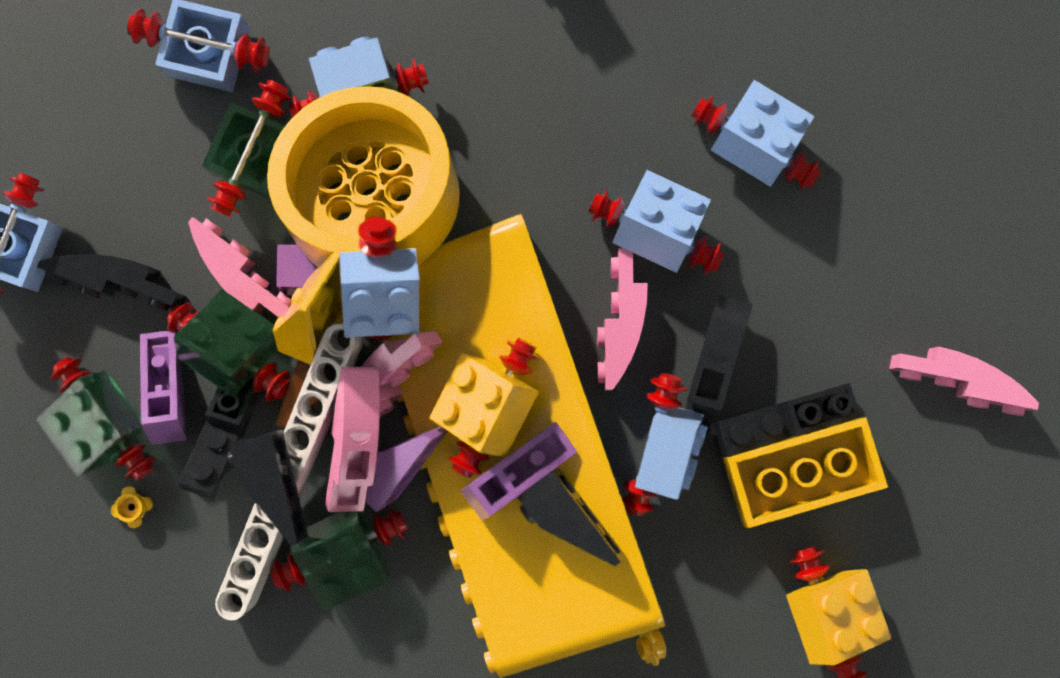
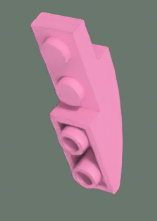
[188,217,291,317]
[597,248,648,391]
[361,330,443,417]
[889,347,1039,416]
[325,366,380,512]

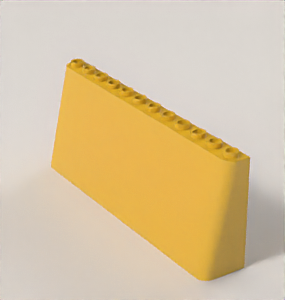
[384,214,665,678]

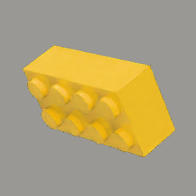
[722,417,888,528]

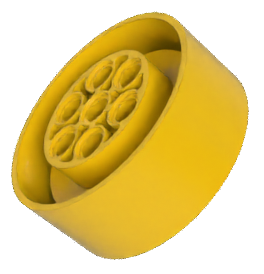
[267,87,460,267]

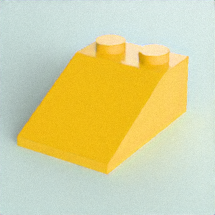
[273,251,343,365]

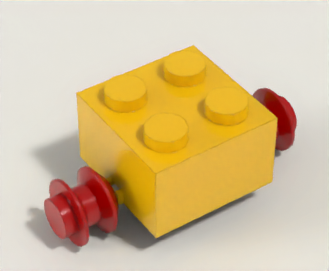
[430,337,540,478]
[786,545,892,678]

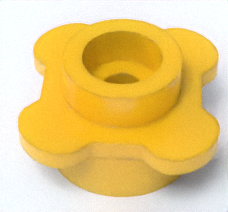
[110,486,153,528]
[636,630,666,666]

